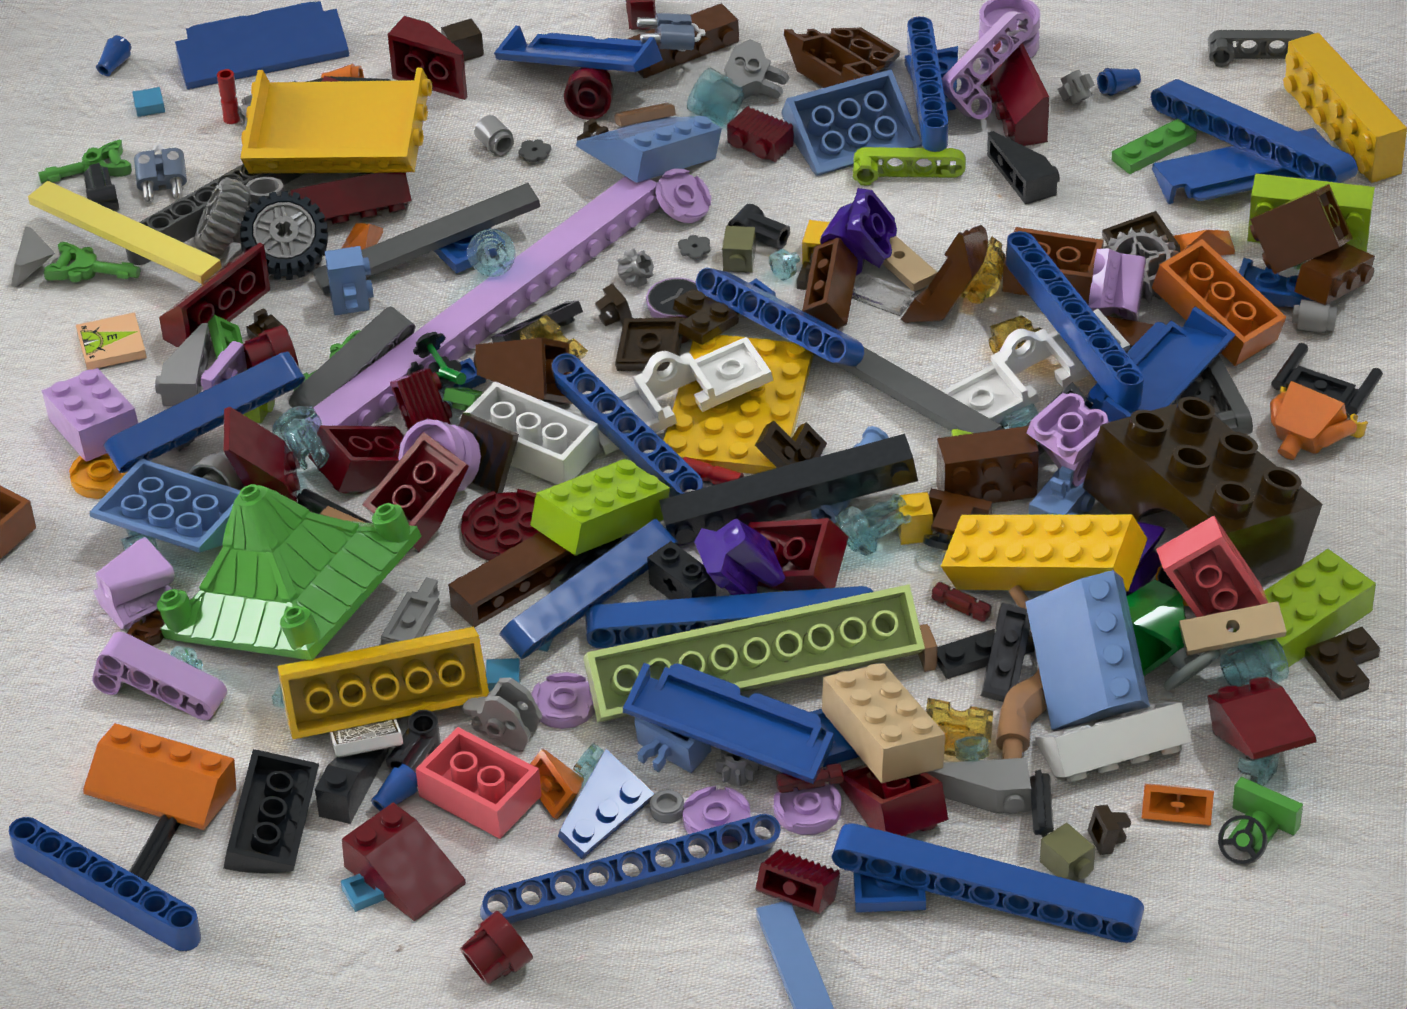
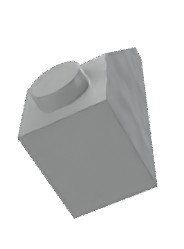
[155,323,212,406]
[927,758,1031,813]

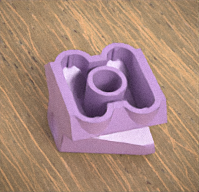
[1088,249,1146,321]
[1027,393,1109,487]
[93,537,174,630]

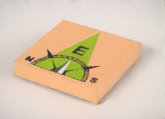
[76,312,147,370]

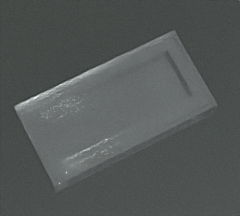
[852,273,915,316]

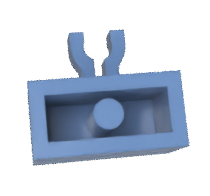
[325,246,374,316]
[1029,466,1095,515]
[634,717,712,773]

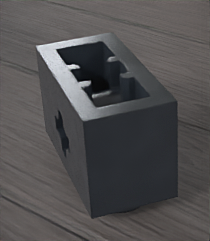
[647,541,717,599]

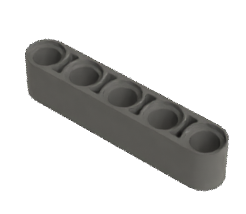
[289,306,416,417]

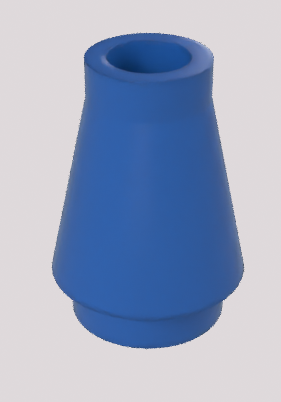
[96,35,132,76]
[1097,68,1141,96]
[371,764,418,811]

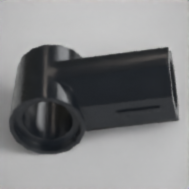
[84,163,119,211]
[727,204,790,250]
[386,710,441,772]

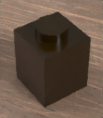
[441,18,484,61]

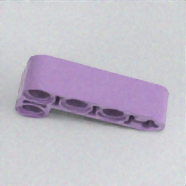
[942,11,1034,120]
[92,632,227,720]

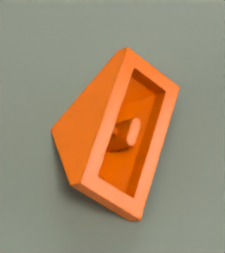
[341,223,383,250]
[1174,230,1235,256]
[530,749,584,819]
[1142,784,1214,825]

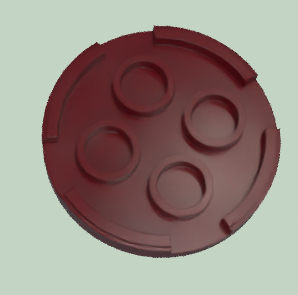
[461,489,539,561]

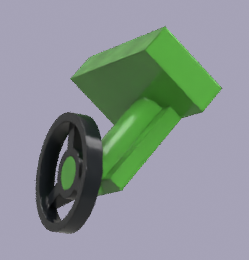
[1218,777,1303,865]

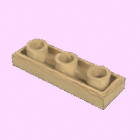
[883,236,938,292]
[1179,601,1287,656]

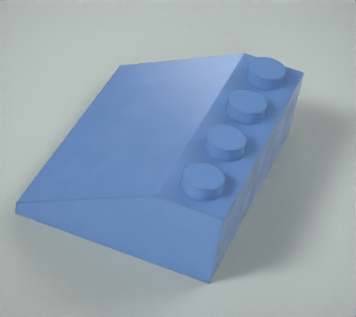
[781,69,922,176]
[576,116,722,183]
[89,458,241,553]
[1025,570,1150,731]

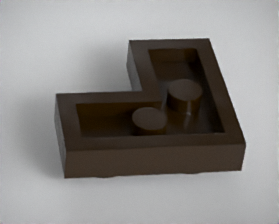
[673,289,740,345]
[755,421,827,468]
[1305,627,1380,700]

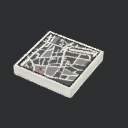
[329,719,403,758]

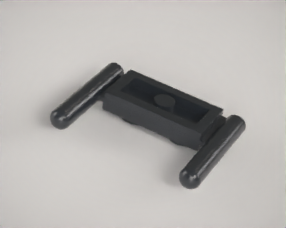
[1271,343,1383,415]

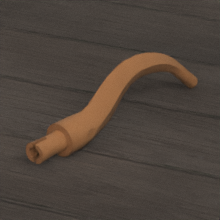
[996,585,1047,759]

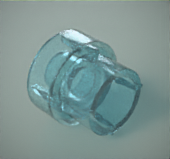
[687,67,744,126]
[1220,638,1289,687]

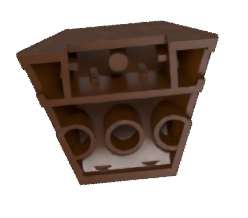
[783,27,900,88]
[901,225,988,323]

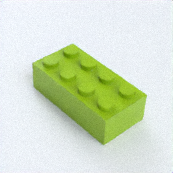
[1247,173,1375,252]
[530,459,670,556]
[1233,549,1376,673]

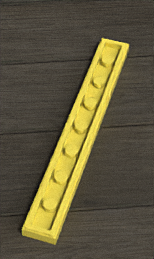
[28,181,222,284]

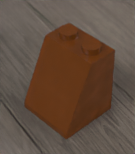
[1250,184,1353,274]
[474,338,572,404]

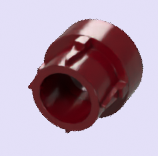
[564,67,614,120]
[243,325,299,370]
[460,911,533,985]

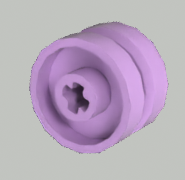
[979,0,1040,58]
[399,419,481,492]

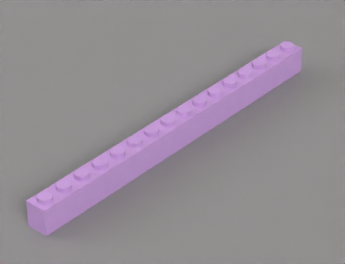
[303,176,660,442]

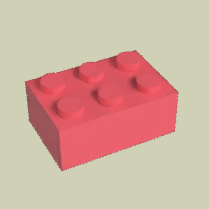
[1156,516,1268,630]
[416,727,541,839]

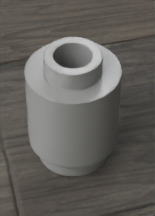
[474,115,514,155]
[1292,299,1338,333]

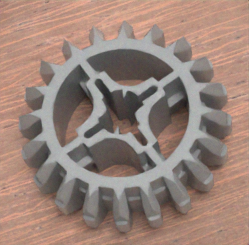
[194,177,250,256]
[1104,227,1179,303]

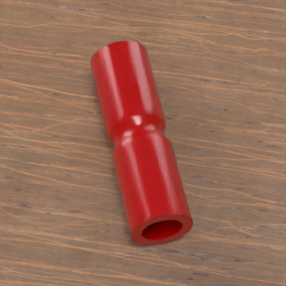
[217,69,240,124]
[683,456,744,485]

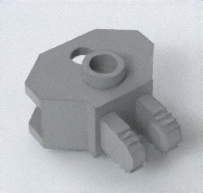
[722,39,790,102]
[462,678,542,750]

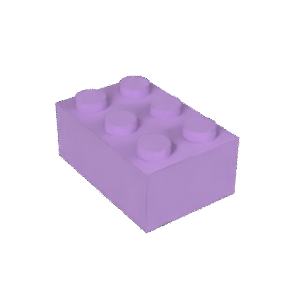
[42,368,138,462]

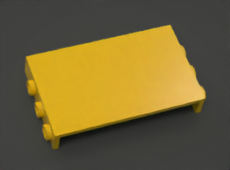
[240,68,432,174]

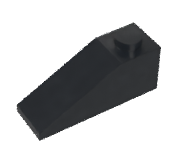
[987,131,1060,205]
[315,748,389,824]

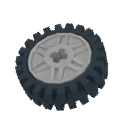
[240,191,328,280]

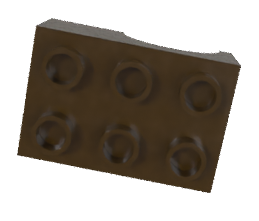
[1082,397,1323,580]

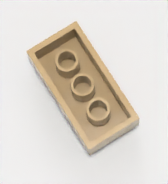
[822,663,945,783]

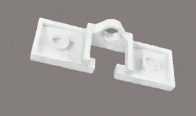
[942,309,1130,423]
[580,337,773,455]

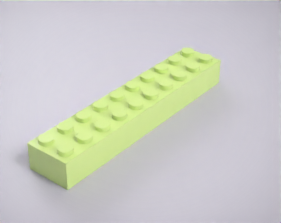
[583,584,925,723]

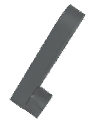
[1208,30,1314,67]
[1201,355,1253,435]

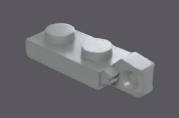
[381,577,440,645]

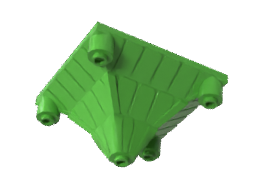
[157,484,421,661]

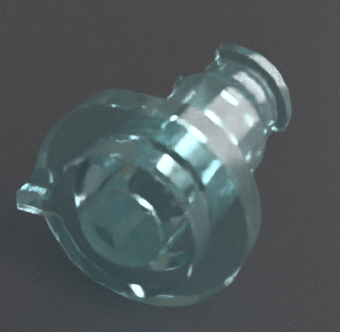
[467,229,516,277]
[272,405,329,470]
[835,494,912,556]

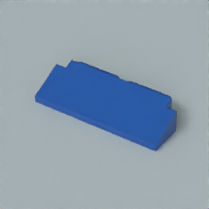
[175,1,349,90]
[494,25,663,72]
[1152,128,1331,204]
[1087,306,1236,422]
[623,663,834,784]

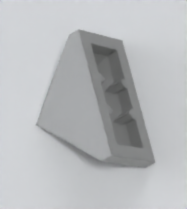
[11,227,55,287]

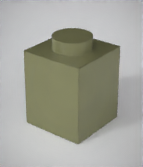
[722,226,756,273]
[1040,823,1095,881]

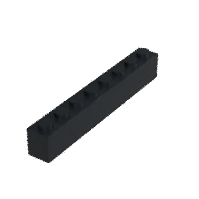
[659,434,918,546]

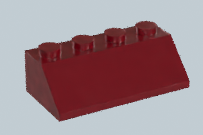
[981,41,1049,146]
[288,172,412,225]
[159,242,271,347]

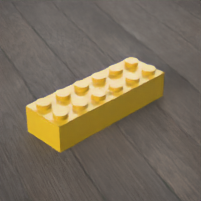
[1283,32,1407,183]
[941,514,1147,592]
[277,626,489,740]

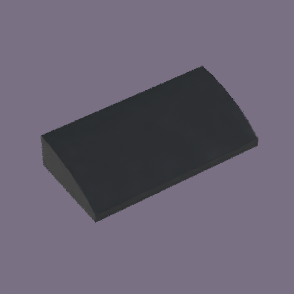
[223,749,319,873]

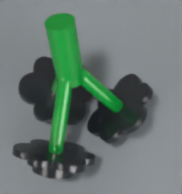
[407,332,466,392]

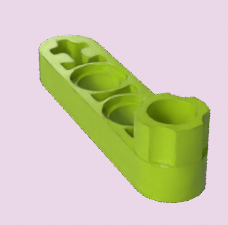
[853,147,966,186]

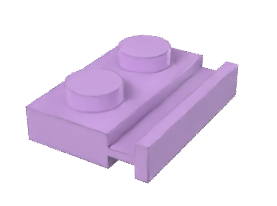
[201,341,247,391]

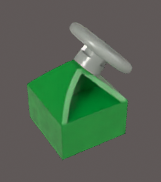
[1127,579,1220,690]

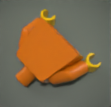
[1270,381,1368,460]

